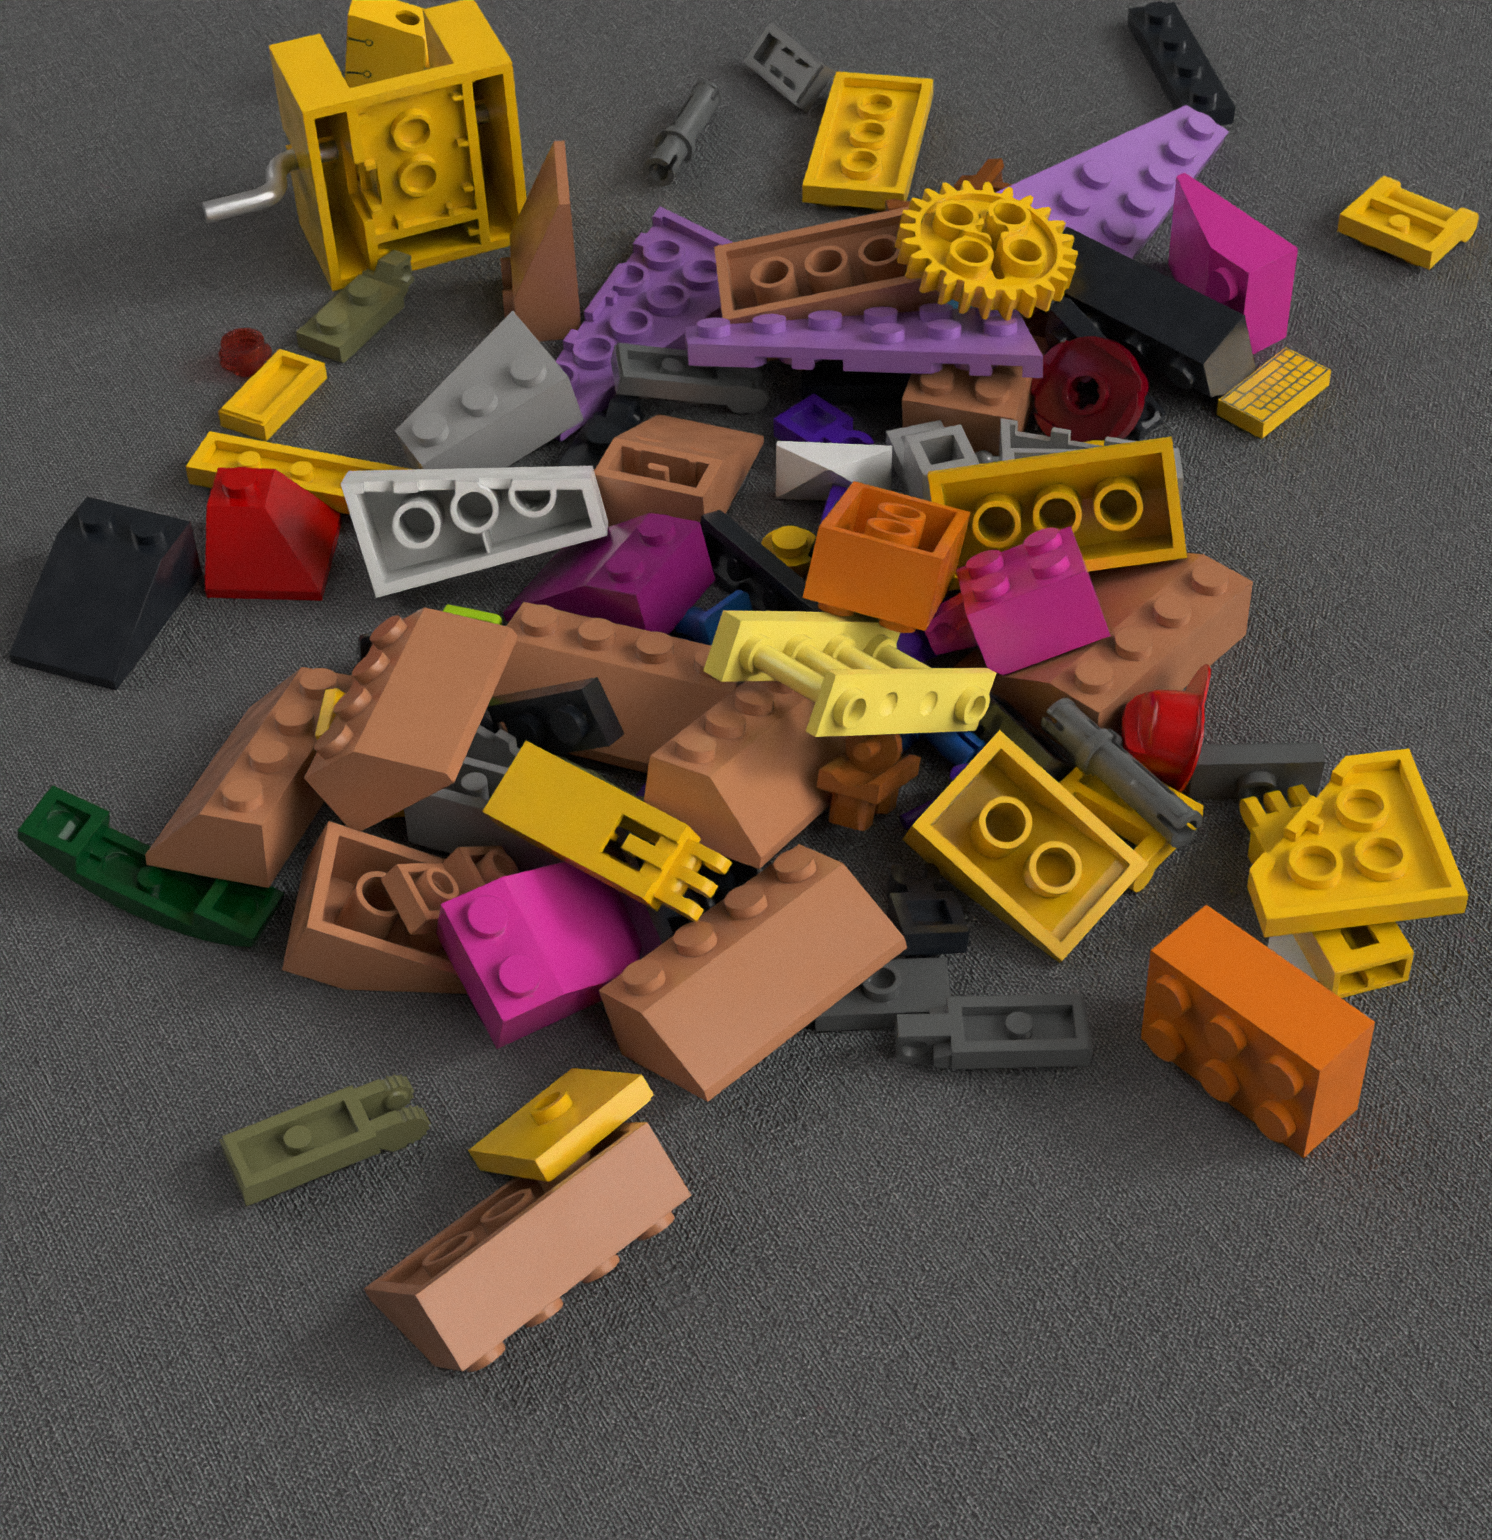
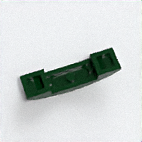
[17,785,284,947]

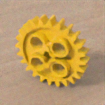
[895,180,1078,321]

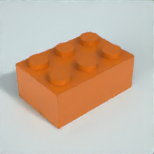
[803,481,971,633]
[1141,905,1375,1159]

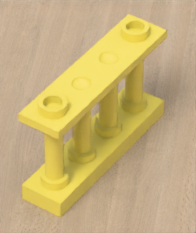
[703,610,997,737]

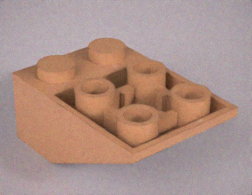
[594,414,764,527]

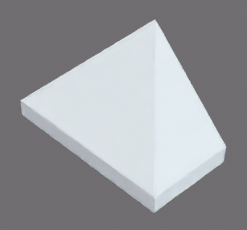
[776,441,892,501]

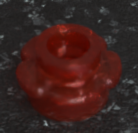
[218,328,272,377]

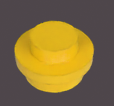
[761,526,816,577]

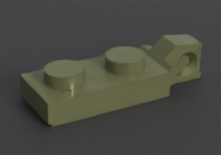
[296,250,415,363]

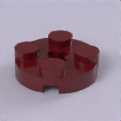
[1031,336,1149,442]

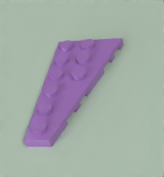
[995,105,1229,260]
[554,206,733,442]
[684,303,1043,378]

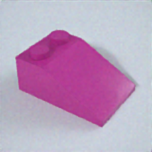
[1168,172,1298,355]
[436,862,642,1049]

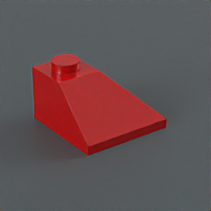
[205,467,342,601]

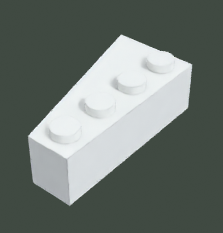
[341,466,608,598]

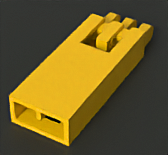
[482,741,732,922]
[1239,784,1414,998]

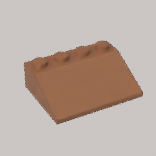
[953,553,1253,746]

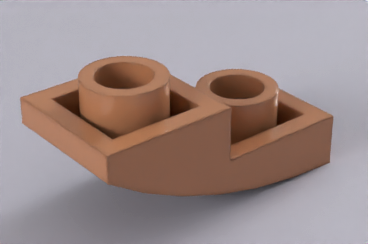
[381,846,519,935]

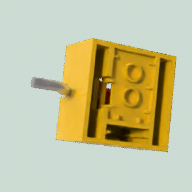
[202,0,527,291]

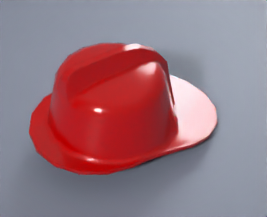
[1122,664,1211,793]

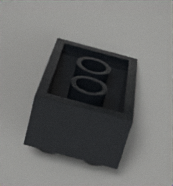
[9,497,202,691]

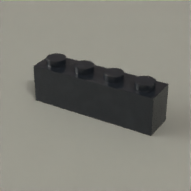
[1036,226,1256,397]

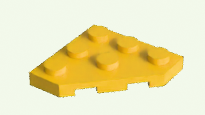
[1247,749,1469,938]

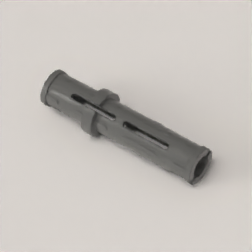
[643,80,722,187]
[1041,698,1203,848]

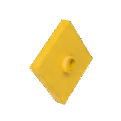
[468,1068,654,1182]

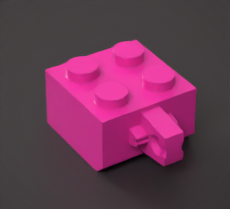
[925,526,1111,675]

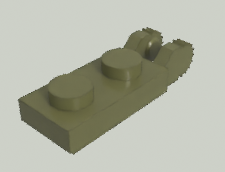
[219,1074,431,1207]

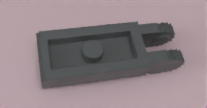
[611,343,769,414]

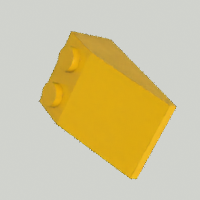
[902,730,1149,963]

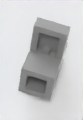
[886,420,980,501]

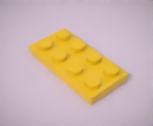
[802,71,934,211]

